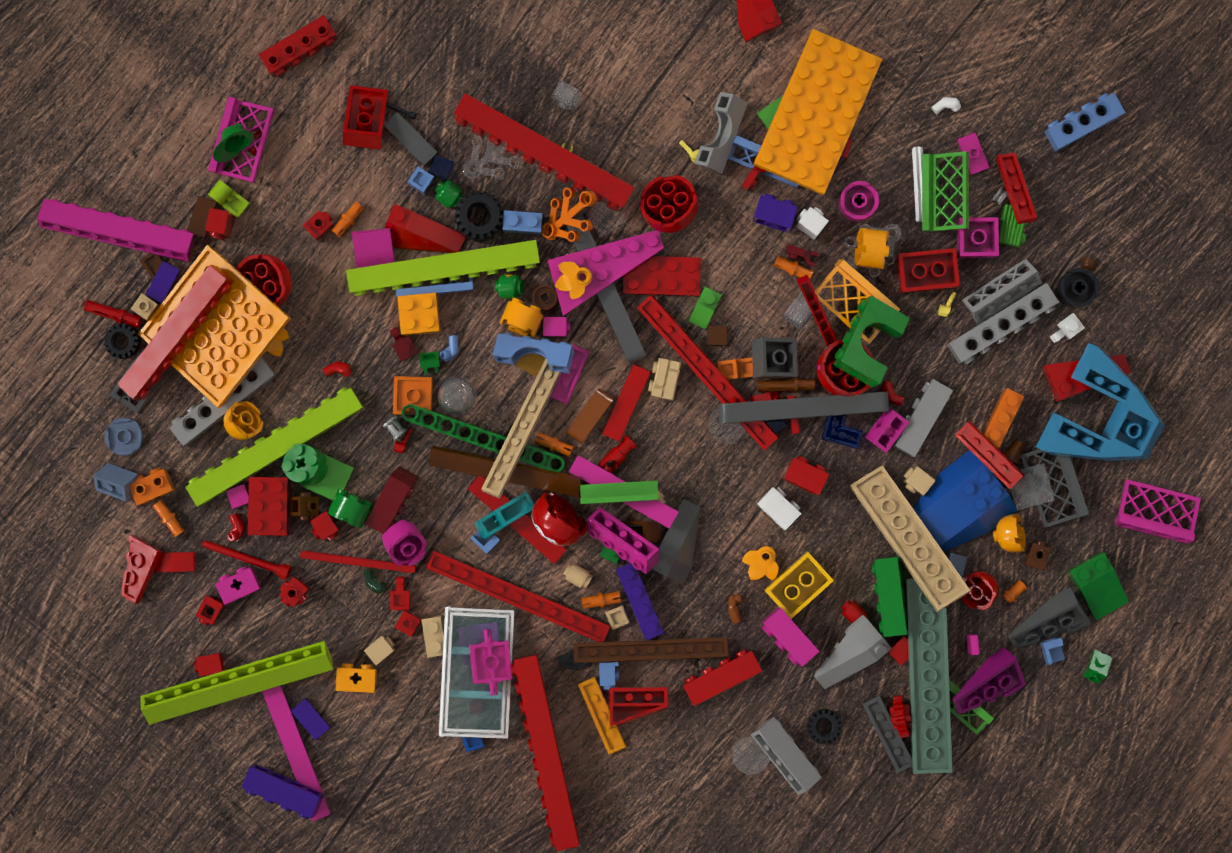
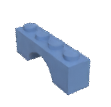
[493,333,575,374]

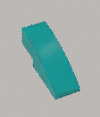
[474,491,534,540]

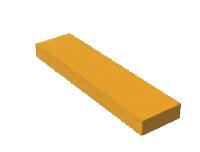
[578,677,626,755]

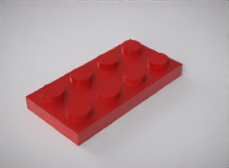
[623,256,701,296]

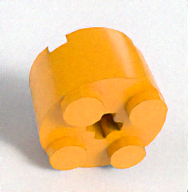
[854,228,889,269]
[499,298,543,338]

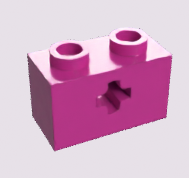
[865,408,909,453]
[215,566,262,605]

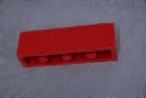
[683,649,762,706]

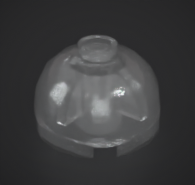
[438,377,476,416]

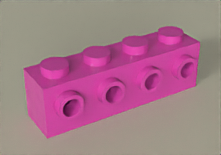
[587,507,659,574]

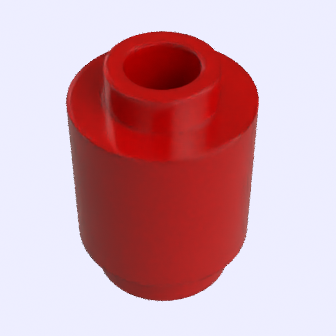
[841,600,870,624]

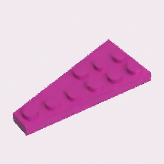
[548,230,664,316]

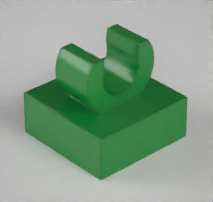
[420,351,440,374]

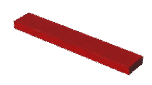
[467,476,567,564]
[300,550,417,573]

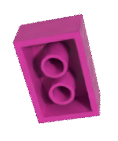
[761,607,819,667]

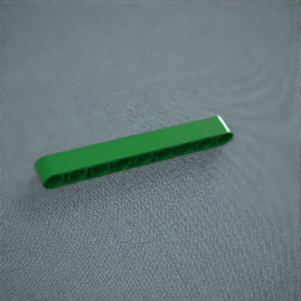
[402,404,565,472]

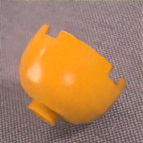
[223,401,263,440]
[993,513,1026,553]

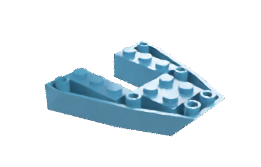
[1036,343,1165,461]

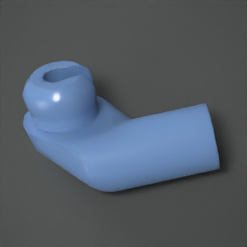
[439,335,459,362]

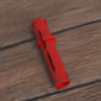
[84,299,142,328]

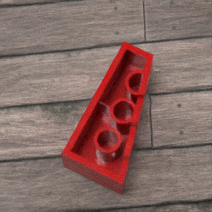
[1042,354,1131,402]

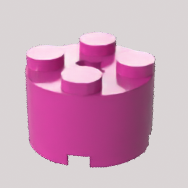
[838,181,879,222]
[382,520,427,566]

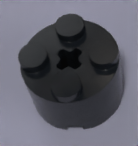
[1057,268,1099,308]

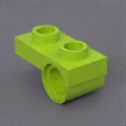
[208,180,250,219]

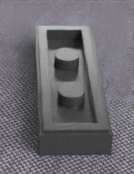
[384,112,438,166]

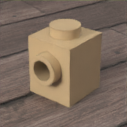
[903,466,935,496]

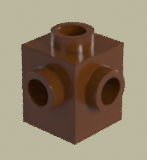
[288,493,319,520]

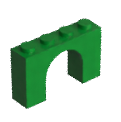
[834,296,910,388]

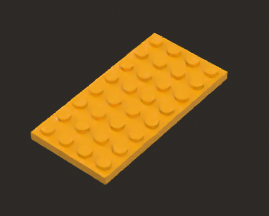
[753,29,882,196]

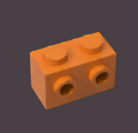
[129,467,176,506]

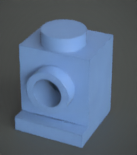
[599,662,619,689]

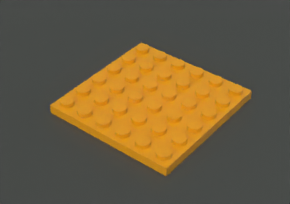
[138,245,291,408]

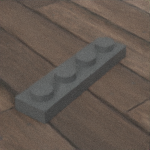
[862,695,912,773]

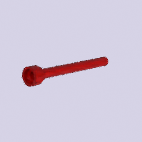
[202,540,292,580]

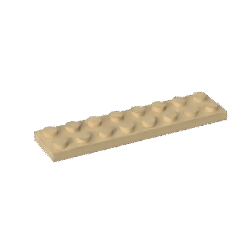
[850,465,970,613]

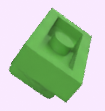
[688,287,722,330]

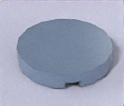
[105,418,144,456]

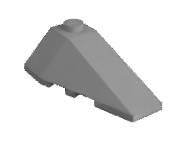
[814,615,892,689]

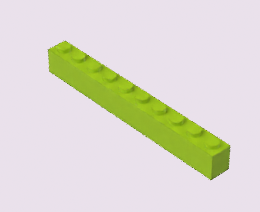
[346,240,540,296]
[185,387,364,507]
[141,641,333,725]

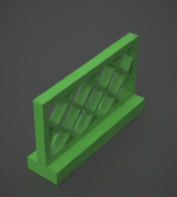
[922,151,969,232]

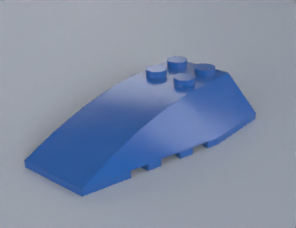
[913,450,1017,552]

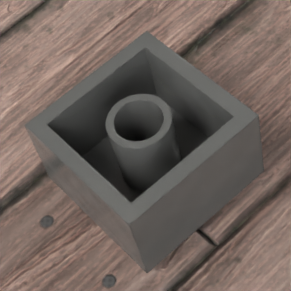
[752,337,798,380]

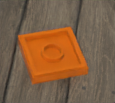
[393,376,433,416]

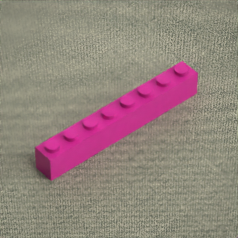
[37,199,195,262]

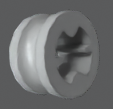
[991,186,1008,205]

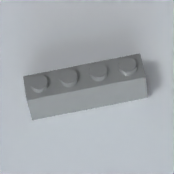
[893,379,953,458]
[750,717,822,795]

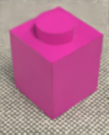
[543,317,570,338]

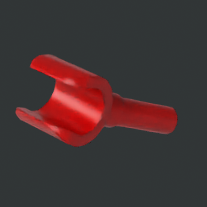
[394,428,413,453]

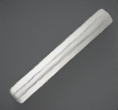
[912,146,923,222]

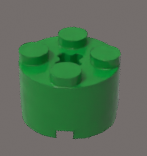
[282,444,328,486]
[328,488,373,528]

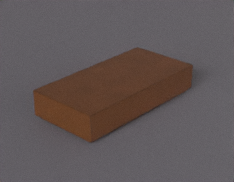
[187,196,218,239]

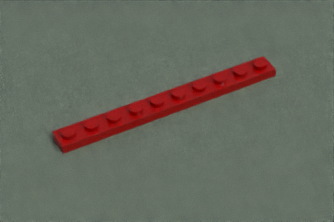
[637,295,779,451]
[426,550,610,642]

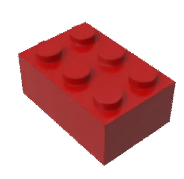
[896,248,960,294]
[248,477,290,536]

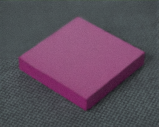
[352,228,395,268]

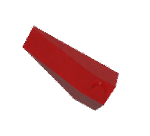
[736,0,782,42]

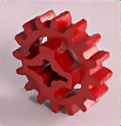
[890,695,911,738]

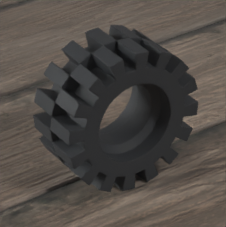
[104,324,141,359]
[807,709,842,745]

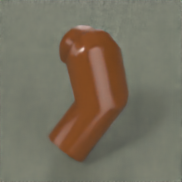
[728,594,742,623]

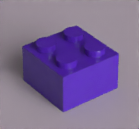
[752,194,798,233]

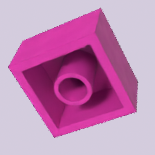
[957,217,999,258]

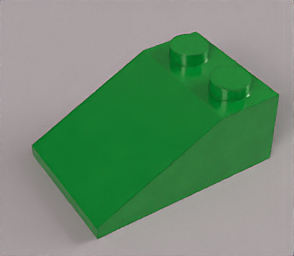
[1067,552,1129,621]

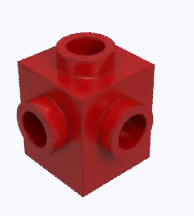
[279,576,310,607]

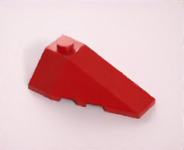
[385,204,466,253]

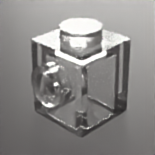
[551,80,582,111]

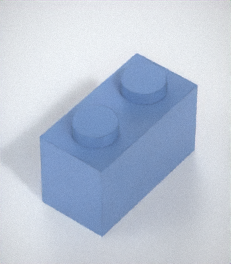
[502,210,543,235]

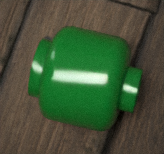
[434,180,464,208]
[495,274,524,299]

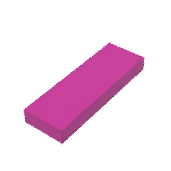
[550,345,589,405]

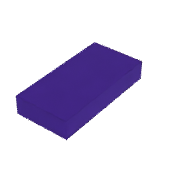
[145,261,181,303]
[291,698,330,740]

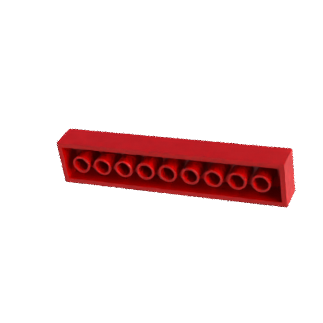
[453,93,634,212]
[511,653,580,851]

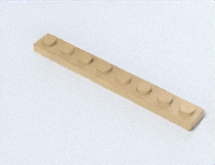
[481,359,561,499]

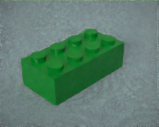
[872,556,908,637]

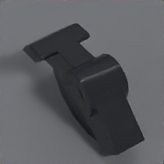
[558,649,592,670]

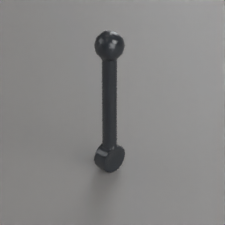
[386,103,417,119]

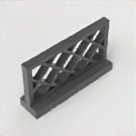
[1021,449,1089,528]

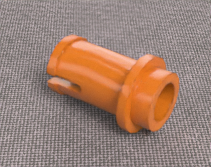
[1002,580,1028,604]

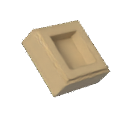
[605,605,630,630]

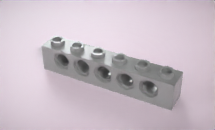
[947,283,1059,365]
[169,357,277,447]

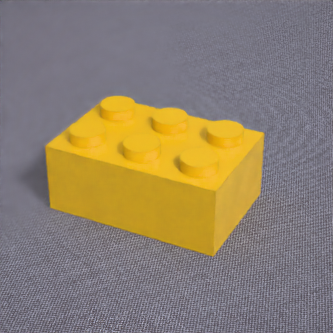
[764,552,834,619]

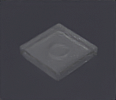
[1011,463,1055,510]

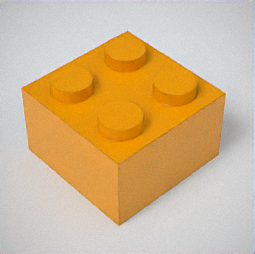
[397,292,441,336]

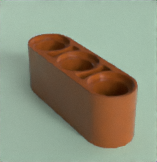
[566,388,614,444]

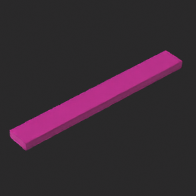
[262,685,331,822]

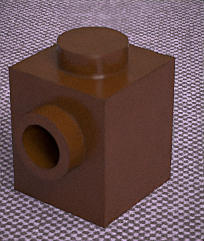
[1023,540,1051,571]

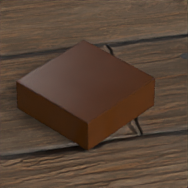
[707,326,727,346]

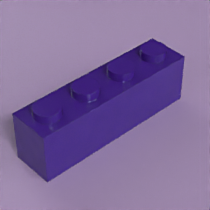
[616,563,664,640]
[241,764,324,819]

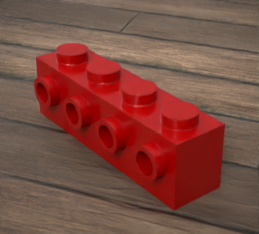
[258,15,338,77]

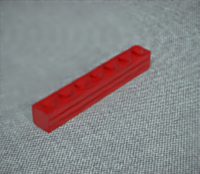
[796,275,838,346]

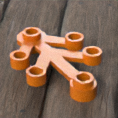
[541,188,597,242]

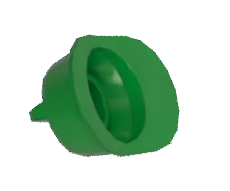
[213,123,254,163]

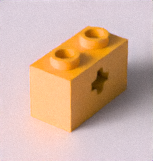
[336,663,377,693]

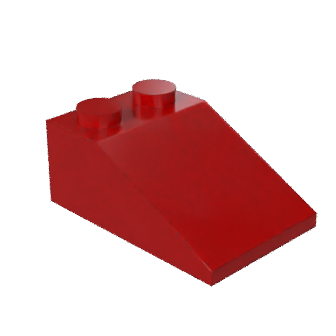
[343,85,388,150]

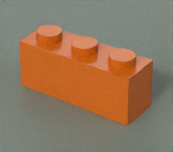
[982,388,1025,448]

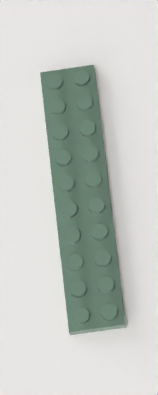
[906,579,952,774]

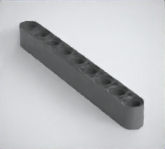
[559,203,647,365]
[718,392,889,424]

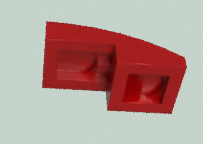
[154,552,196,572]

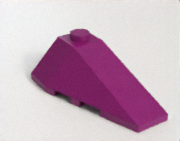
[953,647,1026,714]

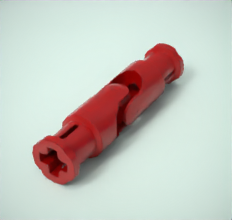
[579,435,637,498]

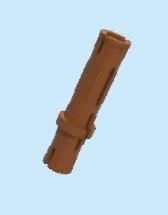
[757,377,815,393]

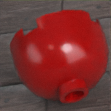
[961,571,999,610]

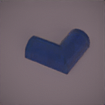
[821,415,863,449]

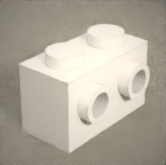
[796,207,828,240]
[757,487,801,530]

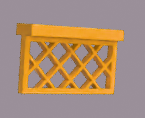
[815,259,900,344]

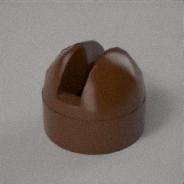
[1081,257,1098,272]

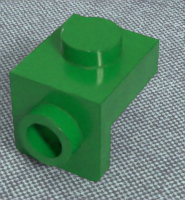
[1083,650,1112,684]

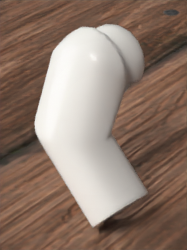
[931,97,961,115]

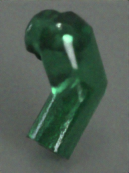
[364,569,387,594]

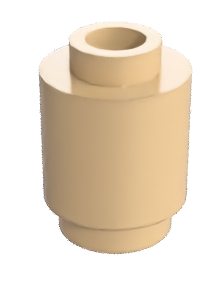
[563,563,593,589]

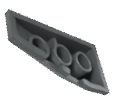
[652,499,701,585]
[1008,587,1092,649]

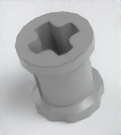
[383,415,408,441]

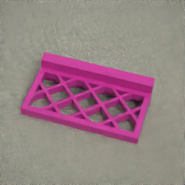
[208,97,275,183]
[1114,479,1201,544]

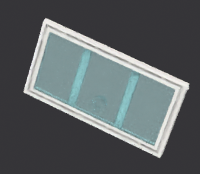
[439,606,514,738]

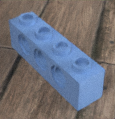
[1044,93,1126,152]

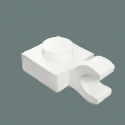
[1050,313,1085,343]

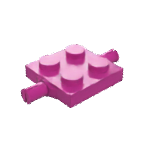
[469,629,512,696]

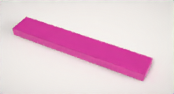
[569,455,679,529]

